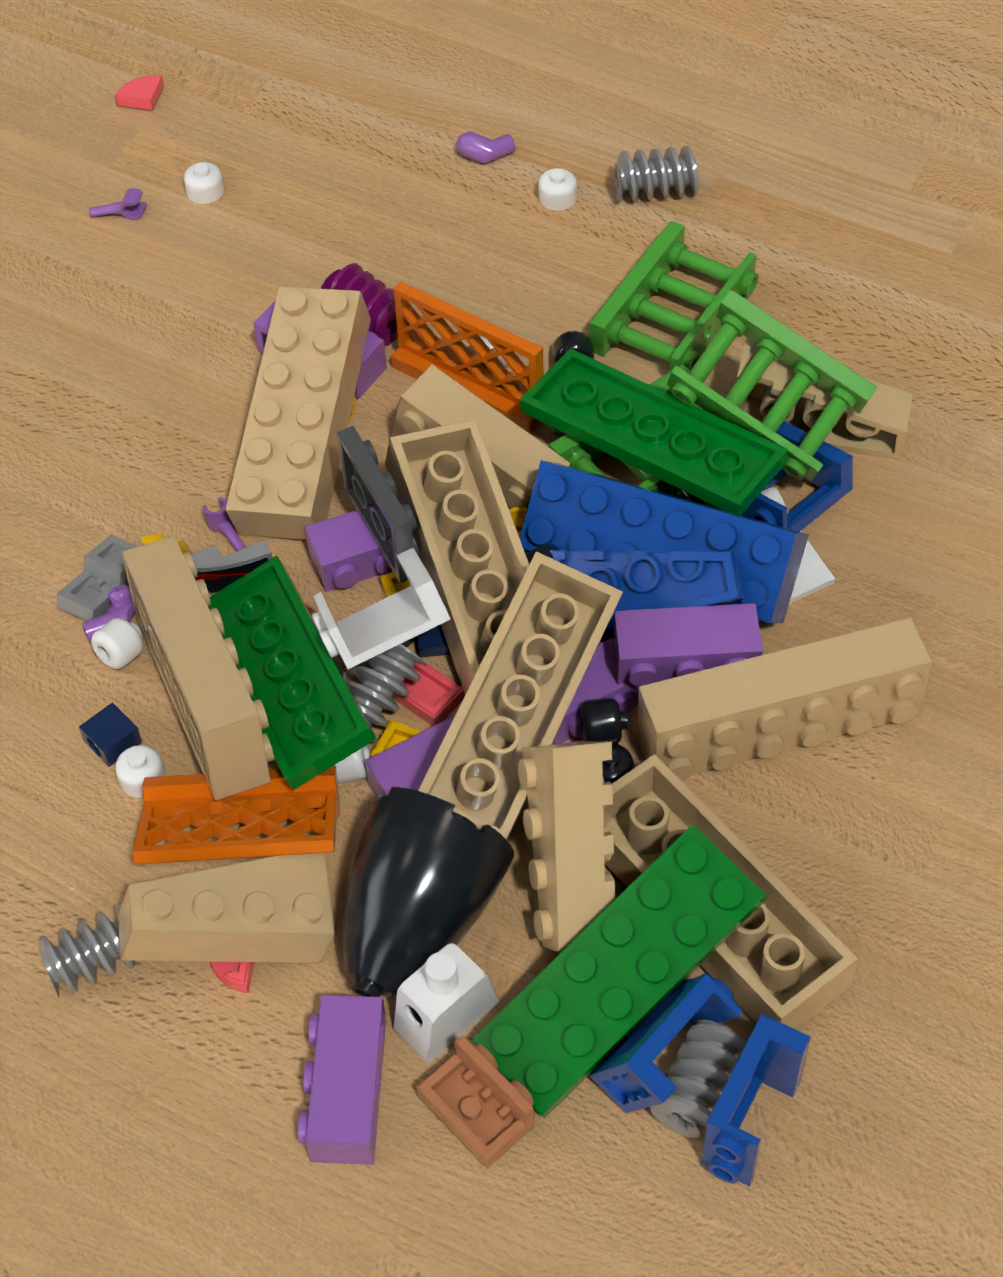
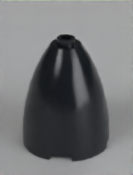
[343,787,515,997]

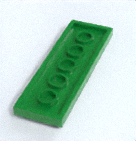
[520,348,788,515]
[208,556,376,790]
[472,824,767,1118]

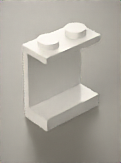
[312,547,450,669]

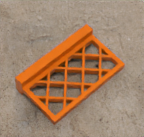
[391,281,544,434]
[132,766,340,864]

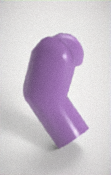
[456,132,516,164]
[82,584,135,644]

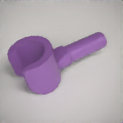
[89,188,147,220]
[203,497,246,551]

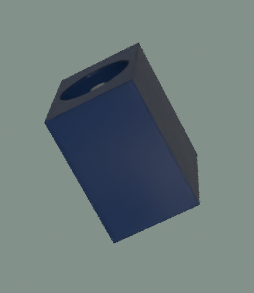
[79,702,142,767]

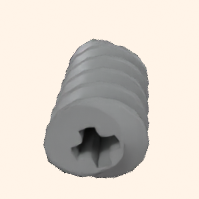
[614,146,698,202]
[347,644,426,742]
[39,904,135,998]
[650,1019,747,1139]

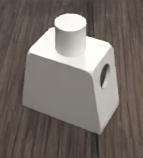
[393,943,499,1064]

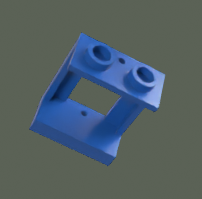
[719,421,853,532]
[589,973,743,1113]
[702,1014,811,1187]

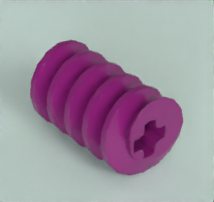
[321,263,398,346]

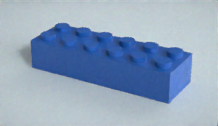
[520,460,809,623]

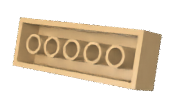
[225,286,371,540]
[385,419,529,695]
[122,536,274,801]
[418,551,623,840]
[637,617,933,781]
[604,754,858,1030]

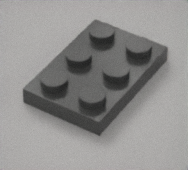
[337,426,420,583]

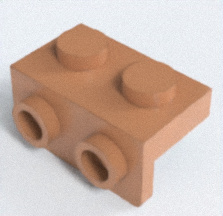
[416,1036,534,1168]

